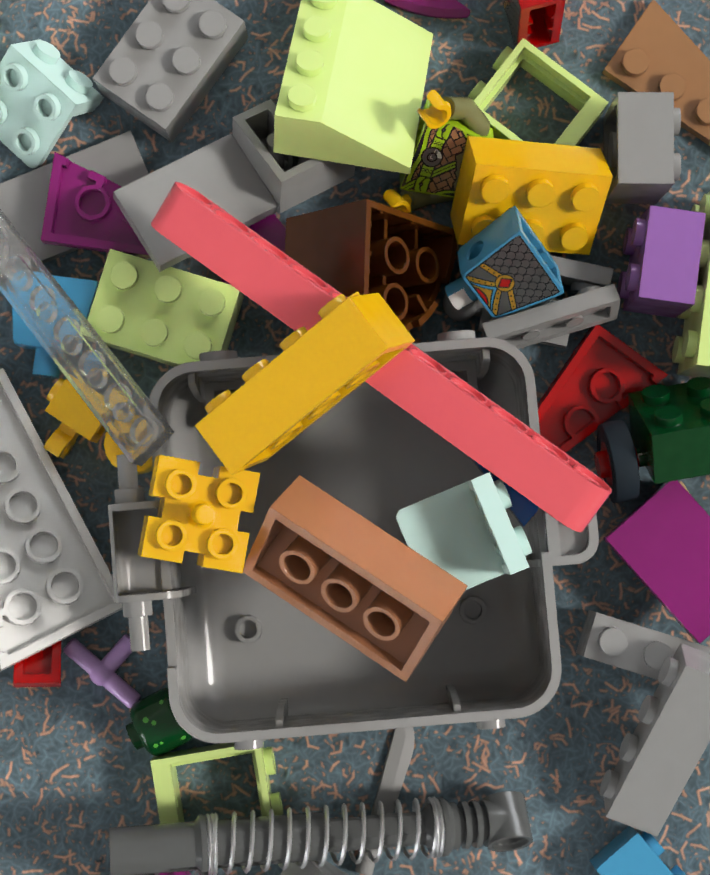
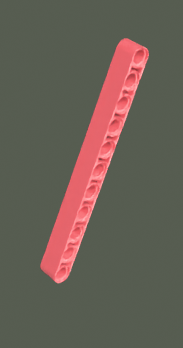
[151,182,612,532]

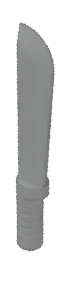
[355,727,415,875]

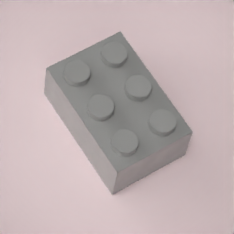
[92,0,248,143]

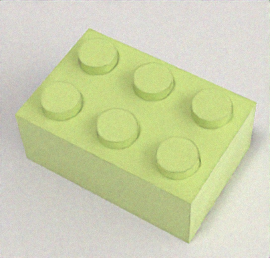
[83,249,244,367]

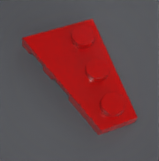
[537,325,668,453]

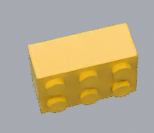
[450,136,613,255]

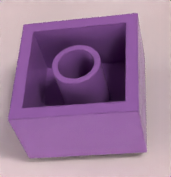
[617,205,706,318]

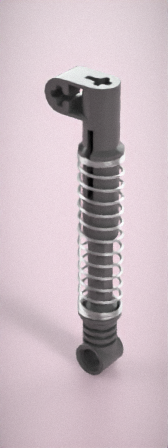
[109,791,533,875]

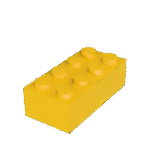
[194,292,415,475]

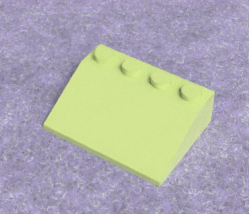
[273,0,433,174]

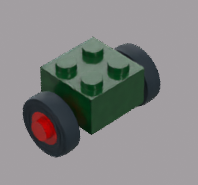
[594,377,710,503]

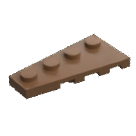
[602,0,710,146]

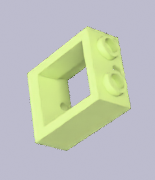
[468,38,609,146]
[150,742,284,824]

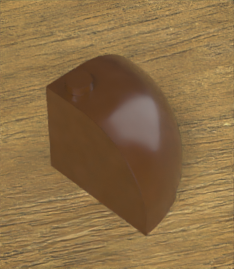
[285,199,457,331]

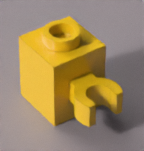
[43,373,122,459]

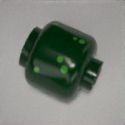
[126,688,192,756]

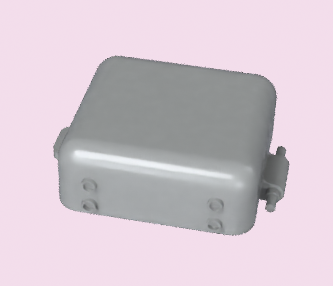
[108,330,599,750]

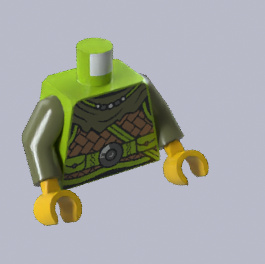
[383,90,494,213]

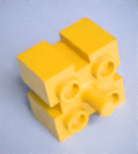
[137,455,260,574]

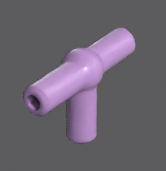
[63,634,141,708]

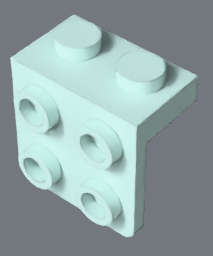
[0,39,104,168]
[396,472,532,590]

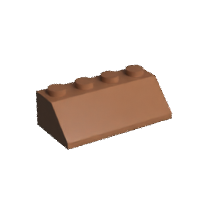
[243,475,468,682]

